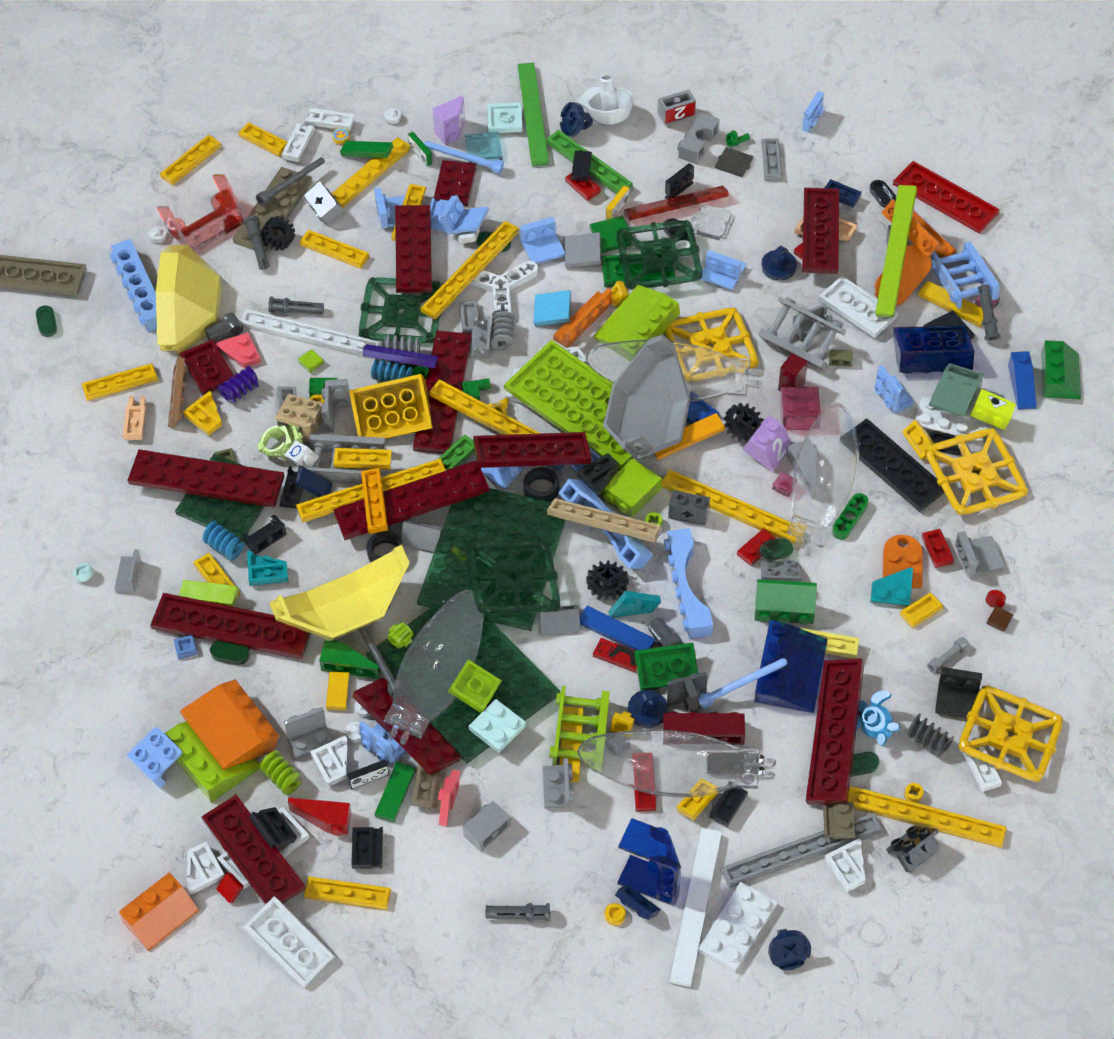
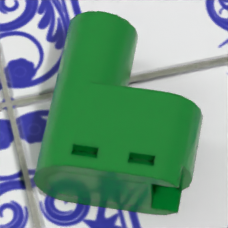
[309,377,338,398]
[462,378,491,400]

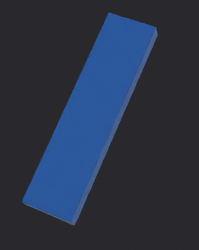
[579,605,656,651]

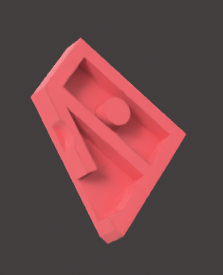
[215,332,261,368]

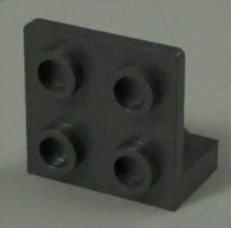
[935,667,982,718]

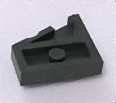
[577,453,619,496]

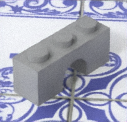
[677,112,720,165]

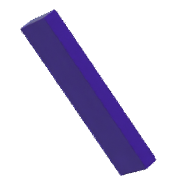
[363,344,438,368]

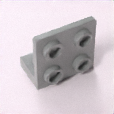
[322,379,352,432]
[955,531,1004,577]
[760,559,801,582]
[284,707,333,761]
[543,758,574,808]

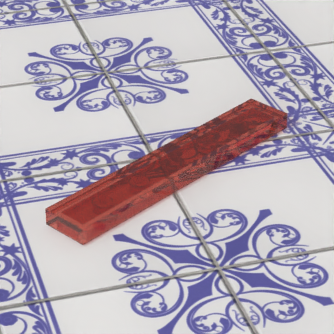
[624,185,729,220]

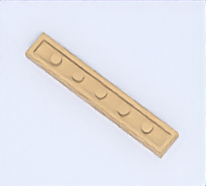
[547,498,662,543]

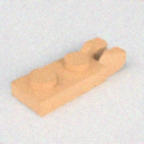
[123,396,146,440]

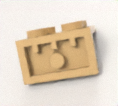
[275,394,324,443]

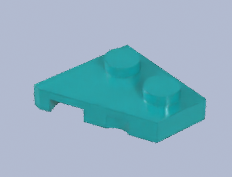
[247,551,288,586]
[870,567,913,606]
[608,591,661,618]

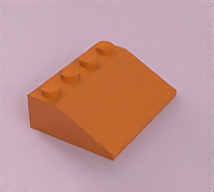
[180,679,279,770]

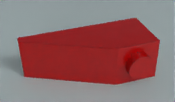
[288,798,352,836]

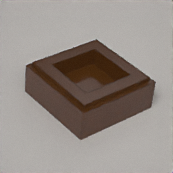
[986,606,1014,632]

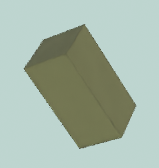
[829,350,853,367]

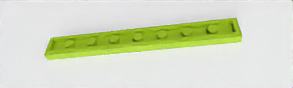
[875,185,917,318]

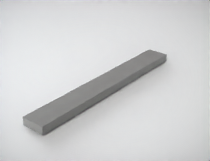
[721,813,883,888]

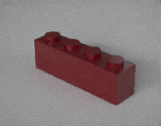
[663,712,745,745]

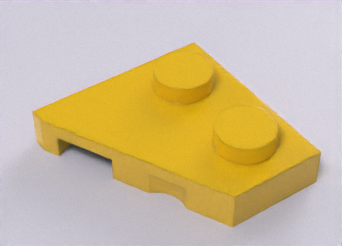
[183,391,222,436]

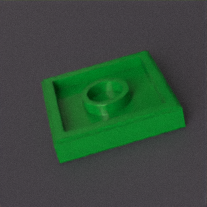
[590,216,634,253]

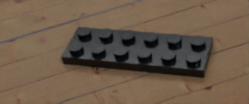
[839,418,944,512]

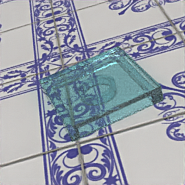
[465,131,503,163]

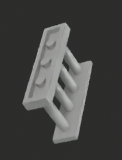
[758,297,845,371]
[305,433,386,484]

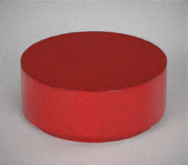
[985,590,1006,608]

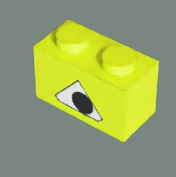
[970,389,1016,430]

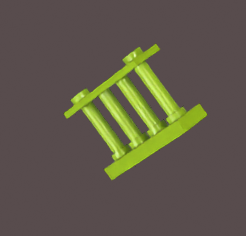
[549,686,610,772]

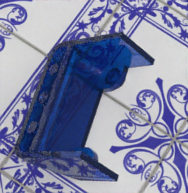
[617,818,681,905]

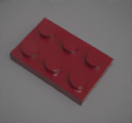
[434,160,477,206]
[179,339,234,396]

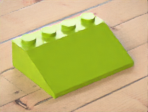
[593,285,680,362]
[164,721,260,803]

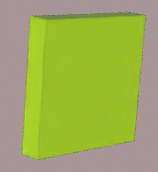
[448,659,502,713]

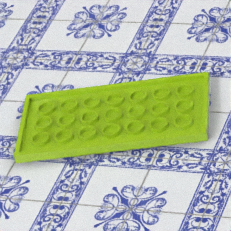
[504,340,633,471]

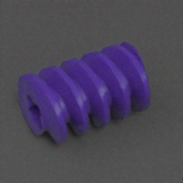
[218,366,259,404]

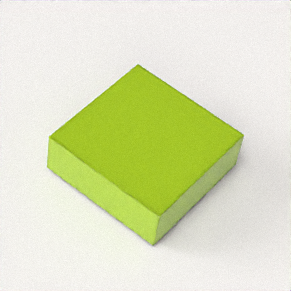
[298,349,324,373]

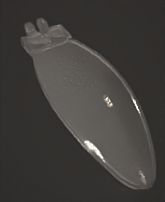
[586,340,764,401]
[787,403,859,556]
[384,590,484,745]
[577,730,776,797]

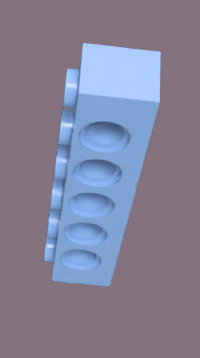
[110,239,157,332]

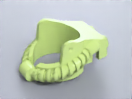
[257,424,304,459]

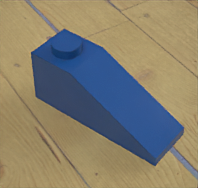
[1008,351,1037,410]

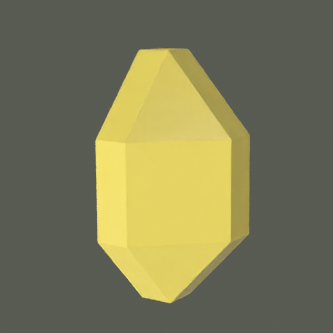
[156,245,222,356]
[269,545,410,641]

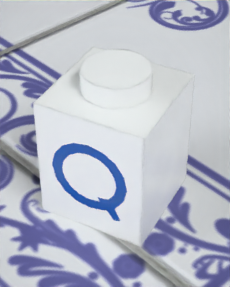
[284,440,319,467]

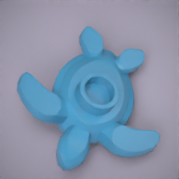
[856,691,901,746]

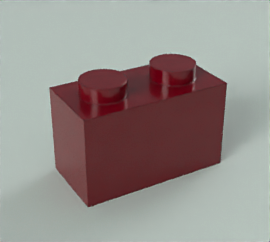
[778,353,808,398]

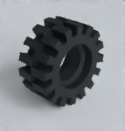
[262,216,295,251]

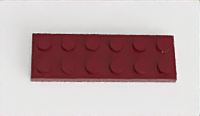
[802,187,839,274]
[395,205,432,293]
[473,432,591,468]
[352,677,462,776]
[201,794,306,905]

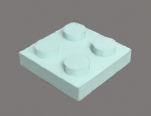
[487,102,522,133]
[469,699,526,753]

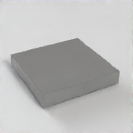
[565,232,601,269]

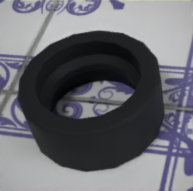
[523,467,560,504]
[366,531,403,562]

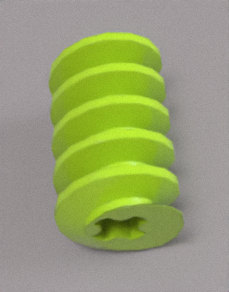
[259,750,301,795]

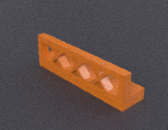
[553,288,612,348]

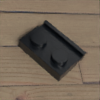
[665,163,694,202]
[249,807,297,848]
[351,827,383,869]

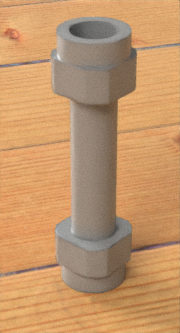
[927,637,969,673]

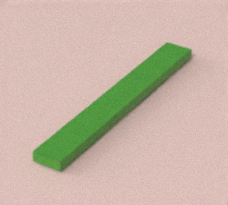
[517,62,549,166]

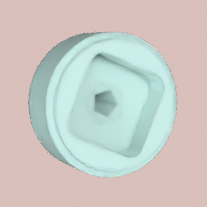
[73,563,94,582]

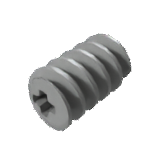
[490,310,515,350]
[381,334,420,353]

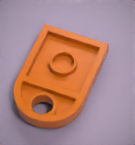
[882,535,923,589]

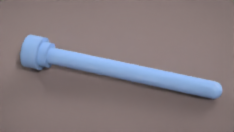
[424,141,504,174]
[698,658,787,709]

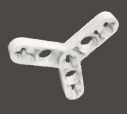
[470,261,538,313]

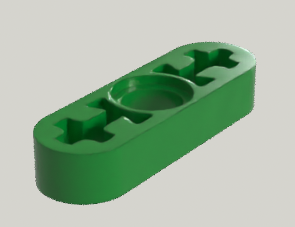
[832,493,868,540]

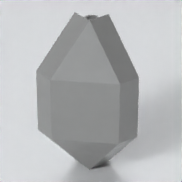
[603,335,690,459]

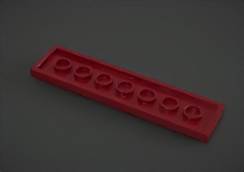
[413,330,472,454]
[127,449,285,508]
[333,460,490,541]
[150,593,311,660]
[805,658,865,805]

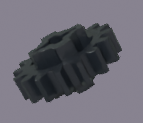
[723,402,764,443]
[586,560,629,601]

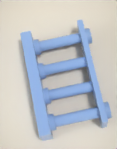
[930,241,1000,309]

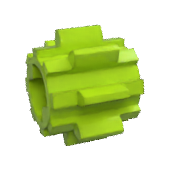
[387,622,414,648]

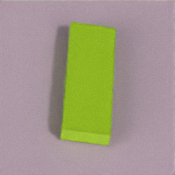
[179,580,239,606]

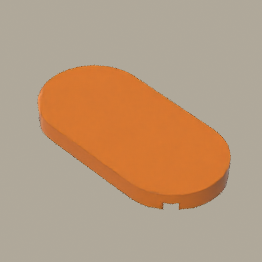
[874,245,932,306]

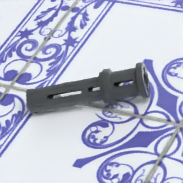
[243,216,270,270]
[978,284,1001,341]
[268,296,324,314]
[485,903,550,922]

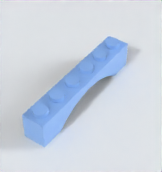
[559,479,653,569]
[664,528,713,639]

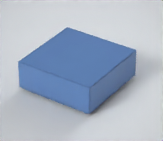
[174,635,197,659]

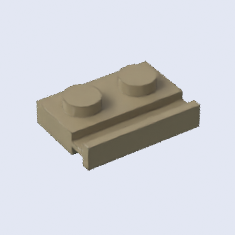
[411,765,447,812]
[823,802,855,839]

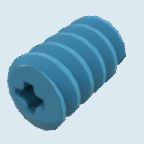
[371,358,412,382]
[202,521,245,560]

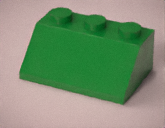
[1041,340,1081,399]
[754,579,817,625]

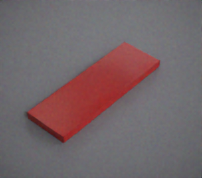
[893,161,1000,234]

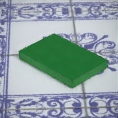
[634,642,698,691]

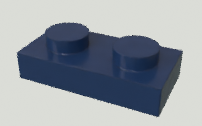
[824,179,862,208]
[615,885,661,920]

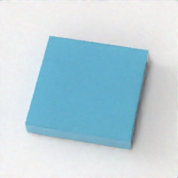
[533,290,571,326]

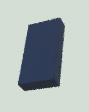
[295,466,333,497]

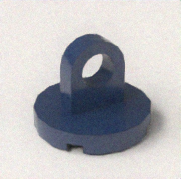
[560,102,593,137]
[761,245,797,280]
[628,690,668,728]
[768,928,812,971]

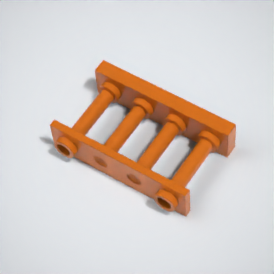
[881,199,957,258]

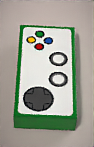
[408,131,432,166]

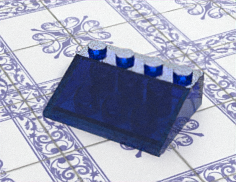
[893,326,975,374]
[754,620,828,713]

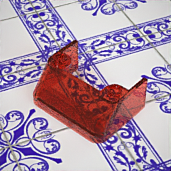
[156,174,246,252]

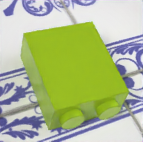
[603,458,662,517]

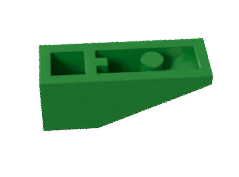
[319,640,380,679]

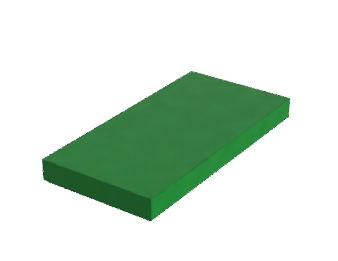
[601,252,675,287]

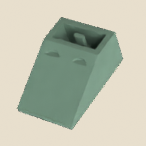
[928,363,984,417]

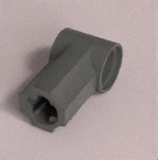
[204,313,244,342]
[648,618,683,647]

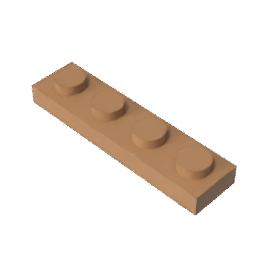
[168,357,187,428]

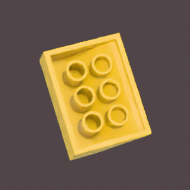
[349,374,432,439]

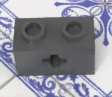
[668,490,711,526]

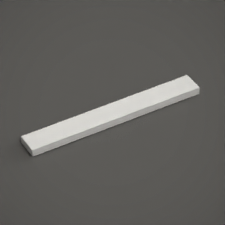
[240,309,381,360]
[669,828,722,987]

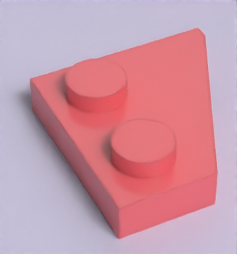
[438,769,461,826]

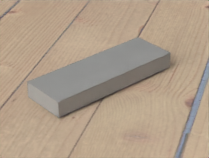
[761,138,782,181]

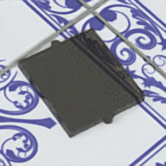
[715,147,754,178]

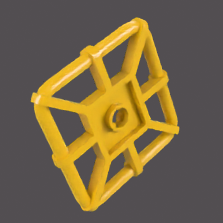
[665,307,759,383]
[925,428,1028,516]
[958,685,1064,783]

